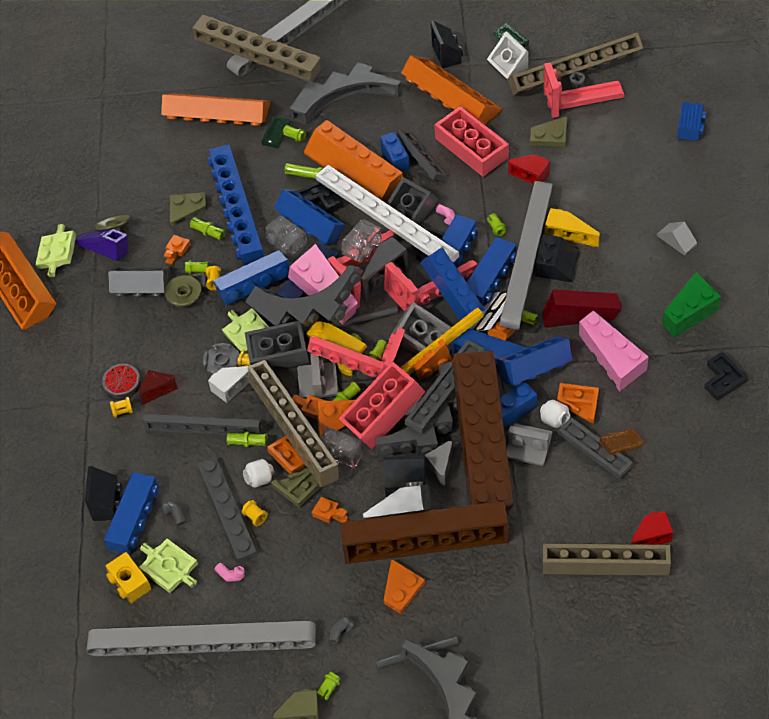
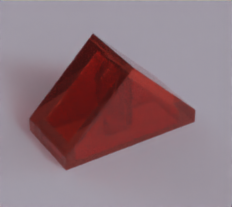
[138,370,178,405]

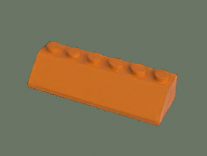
[401,55,502,125]
[161,93,271,126]
[304,120,403,202]
[0,232,56,330]

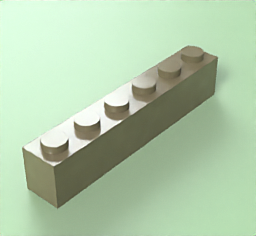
[543,544,671,576]

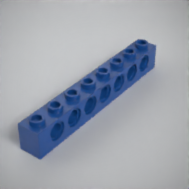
[207,144,264,266]

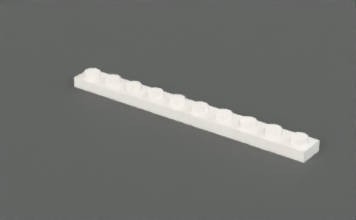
[316,165,459,262]

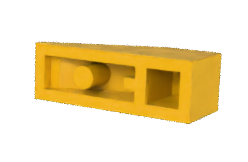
[545,208,600,247]
[306,321,367,354]

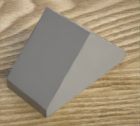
[657,221,697,256]
[425,441,453,486]

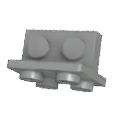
[297,354,338,399]
[506,424,552,466]

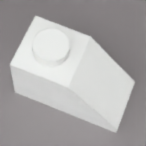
[208,366,249,403]

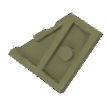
[530,117,567,147]
[170,192,206,226]
[271,468,321,507]

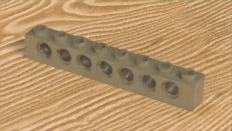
[192,14,322,82]
[507,32,643,95]
[248,360,339,487]

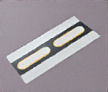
[470,291,507,331]

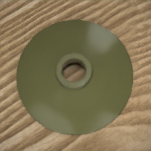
[95,215,130,231]
[165,275,202,307]

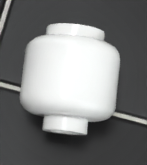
[540,400,570,429]
[243,459,274,488]

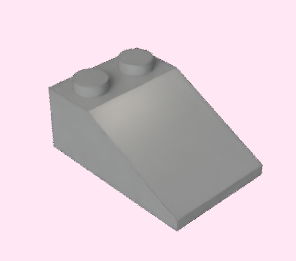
[389,302,453,354]

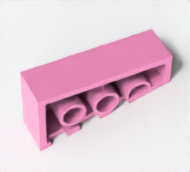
[288,244,358,325]
[579,311,648,392]

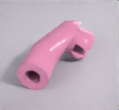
[436,204,455,225]
[215,563,245,582]

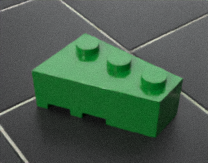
[662,272,721,337]

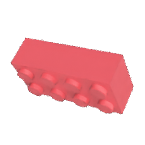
[434,106,509,177]
[339,361,425,450]

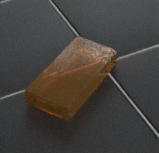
[599,428,643,455]

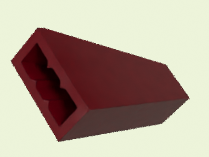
[542,289,622,328]

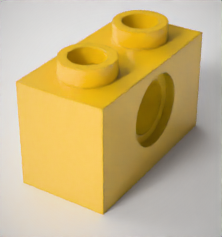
[105,552,152,603]

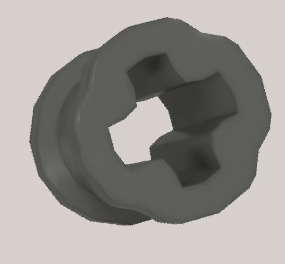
[569,72,585,90]

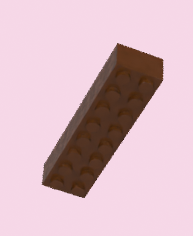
[452,351,513,512]
[340,501,509,564]

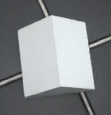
[487,32,528,79]

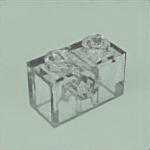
[265,215,308,257]
[342,219,382,263]
[320,427,364,468]

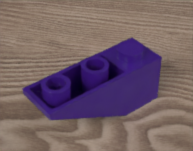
[75,229,128,261]

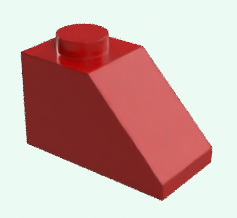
[508,154,550,185]
[631,511,673,545]

